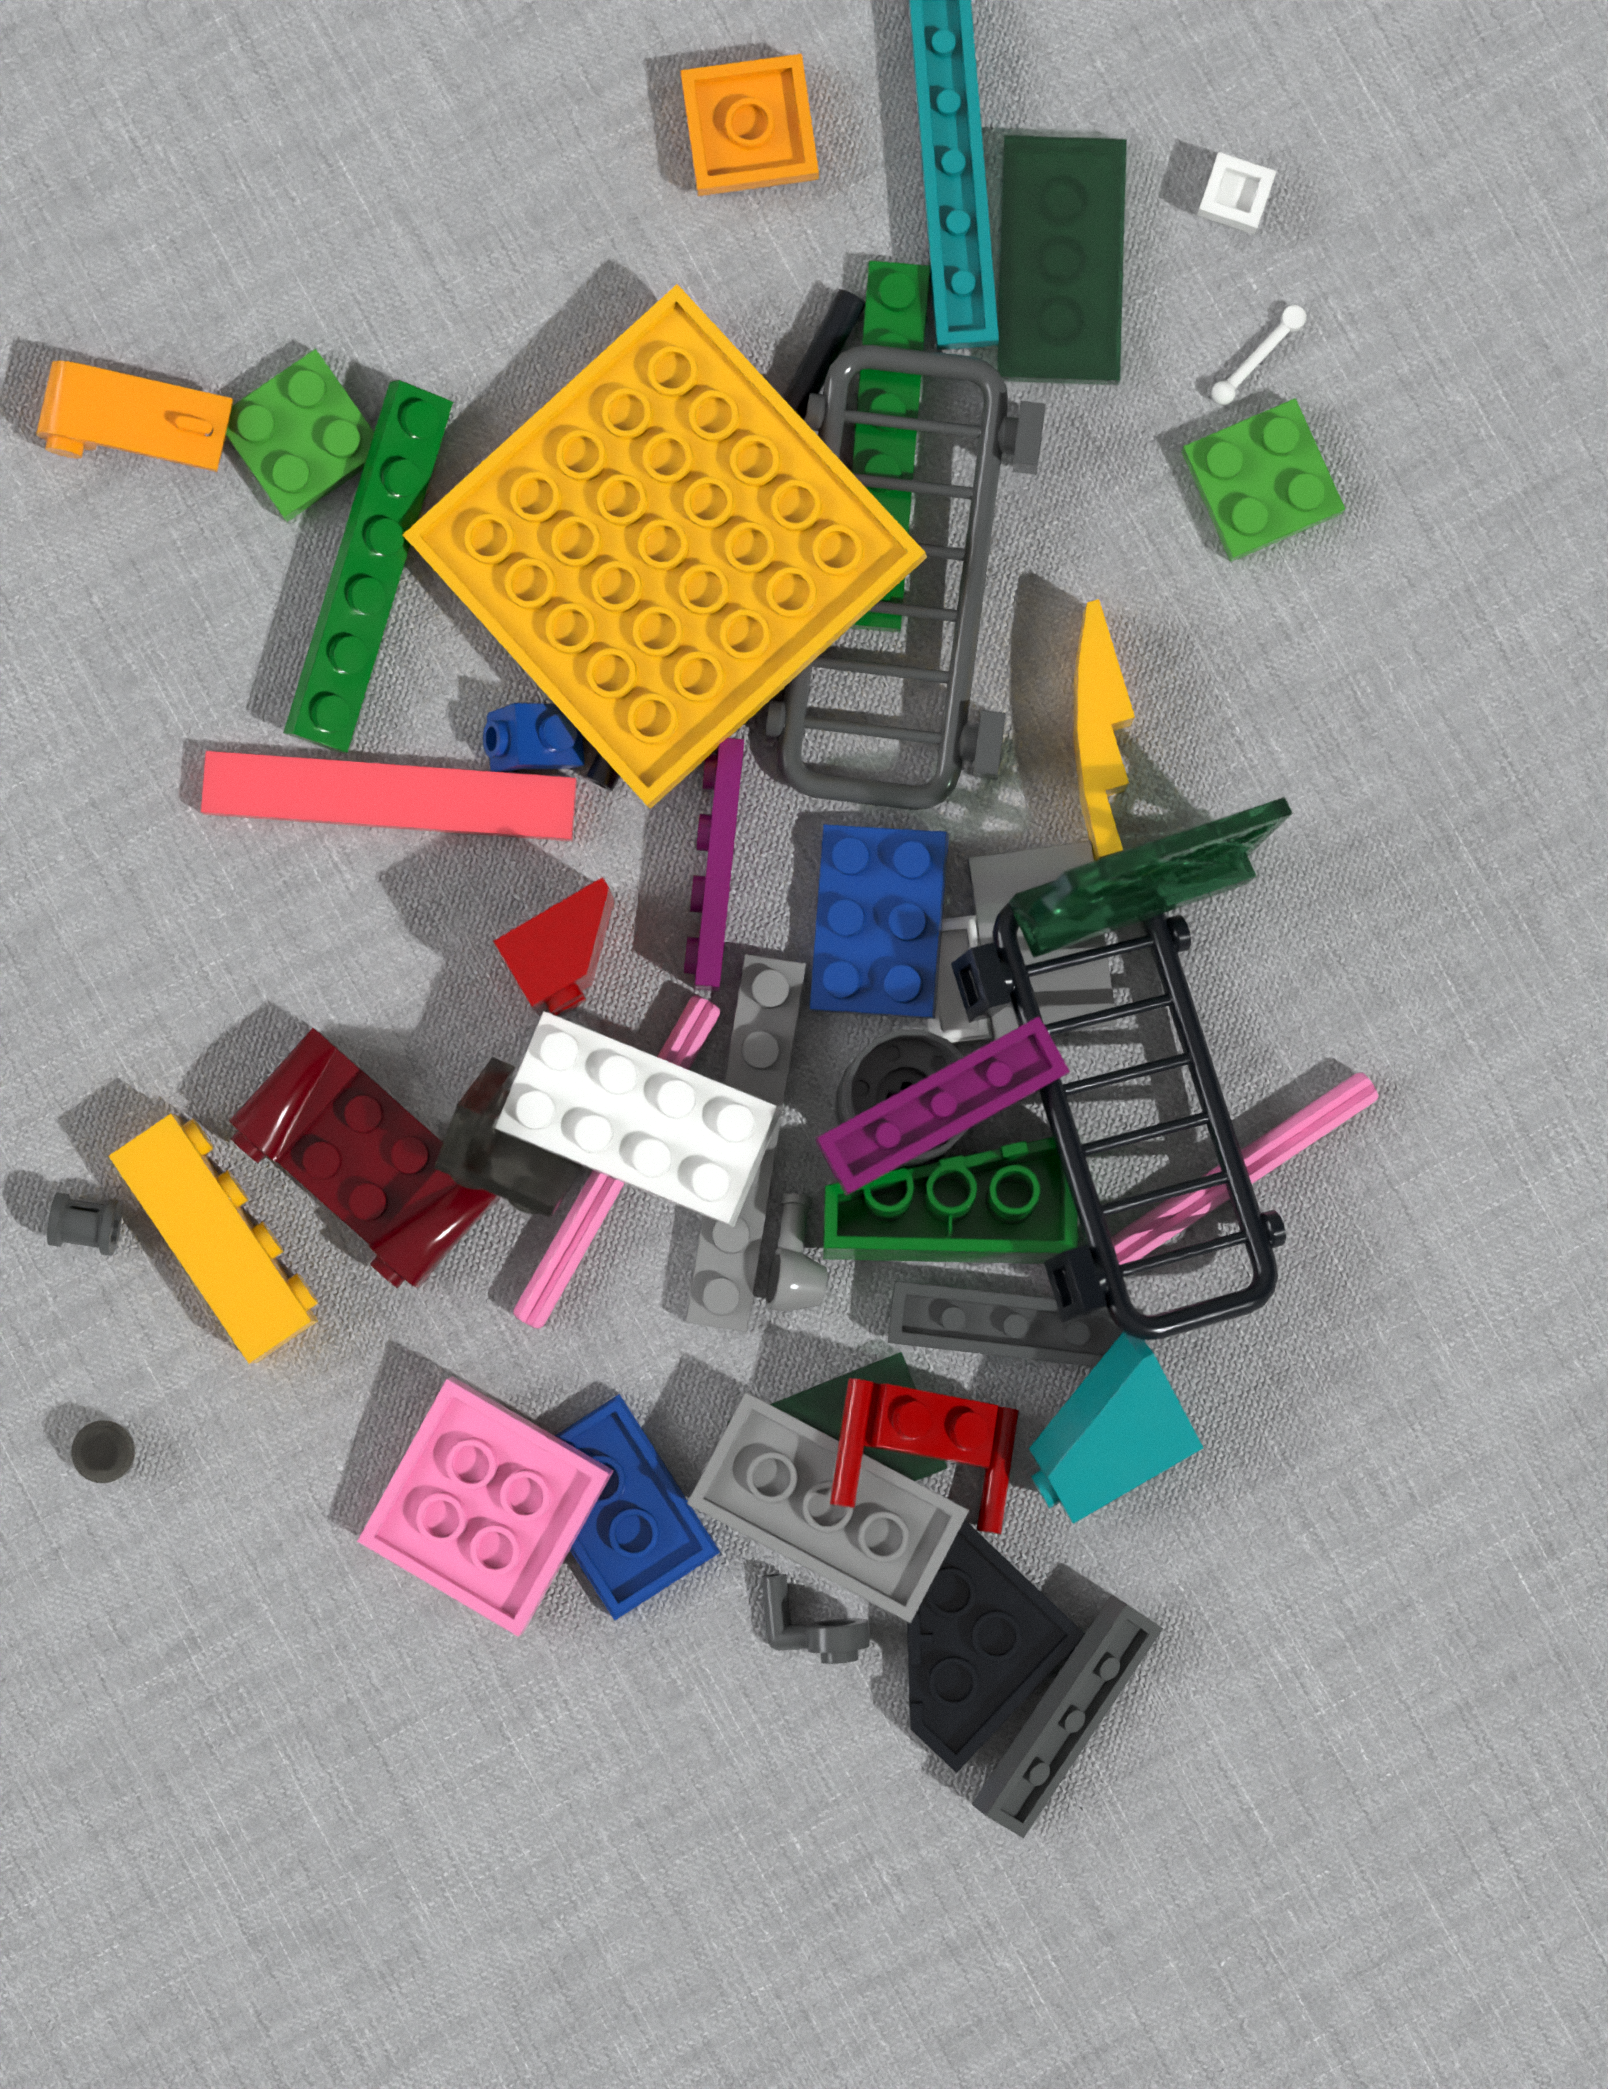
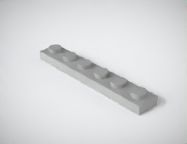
[685,954,806,1332]

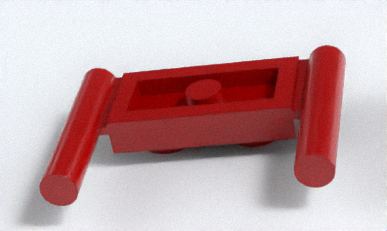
[830,1378,1019,1535]

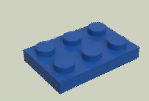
[809,825,949,1019]

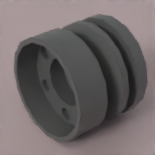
[835,1029,967,1170]

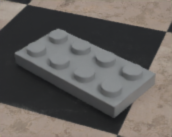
[687,1392,969,1623]

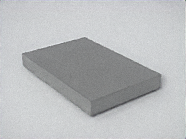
[967,841,1117,1041]

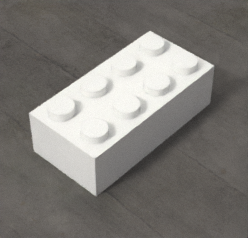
[495,1011,781,1228]

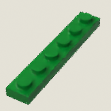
[849,261,930,633]
[283,380,453,753]

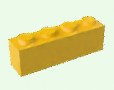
[109,1114,319,1364]

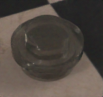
[71,1420,135,1483]

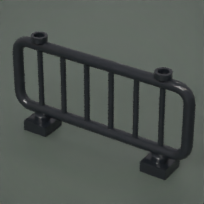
[951,874,1286,1340]

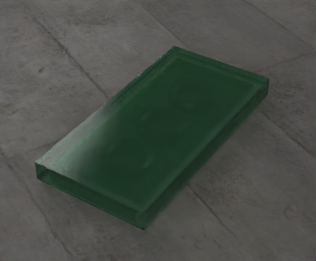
[997,135,1127,385]

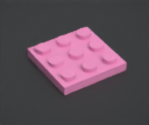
[357,1376,614,1637]

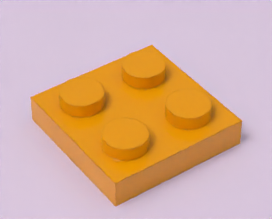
[680,53,819,196]

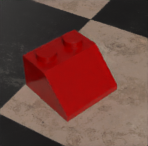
[493,877,614,1017]

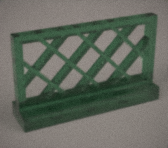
[1009,797,1293,958]

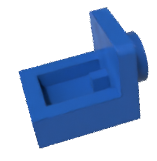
[483,703,585,773]

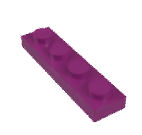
[684,738,744,992]
[815,1016,1070,1196]

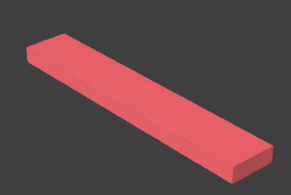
[201,751,577,842]

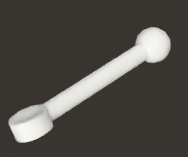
[1211,305,1306,405]

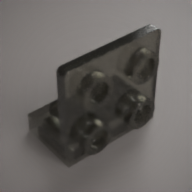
[434,1057,583,1217]

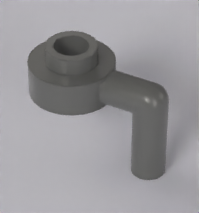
[761,1574,870,1664]

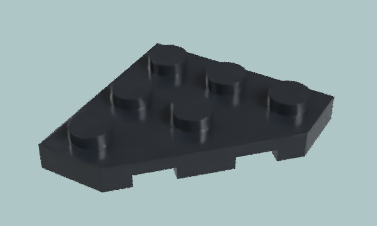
[907,1520,1085,1773]

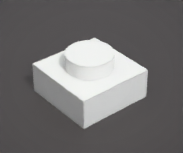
[1197,152,1277,235]

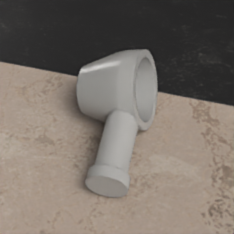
[766,1193,827,1311]

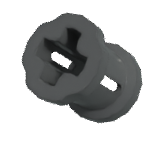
[47,1192,122,1256]

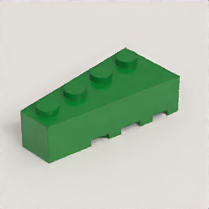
[823,1129,1078,1264]

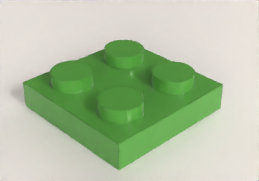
[226,349,374,522]
[1181,398,1346,562]

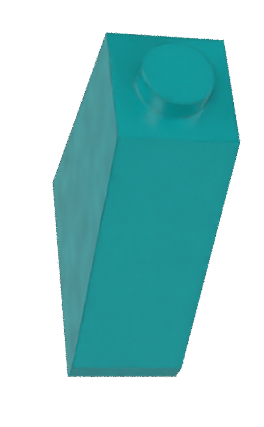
[1029,1332,1203,1524]

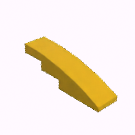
[1073,599,1135,864]

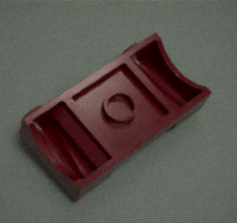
[229,1028,502,1289]

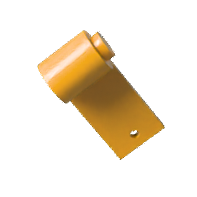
[36,360,233,472]

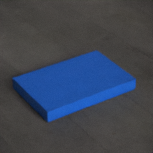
[555,1394,721,1621]

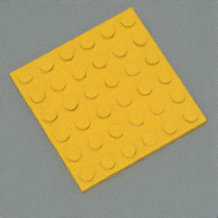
[403,284,927,809]

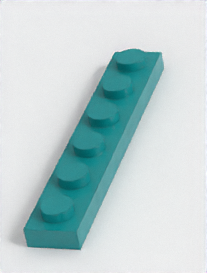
[908,0,999,351]

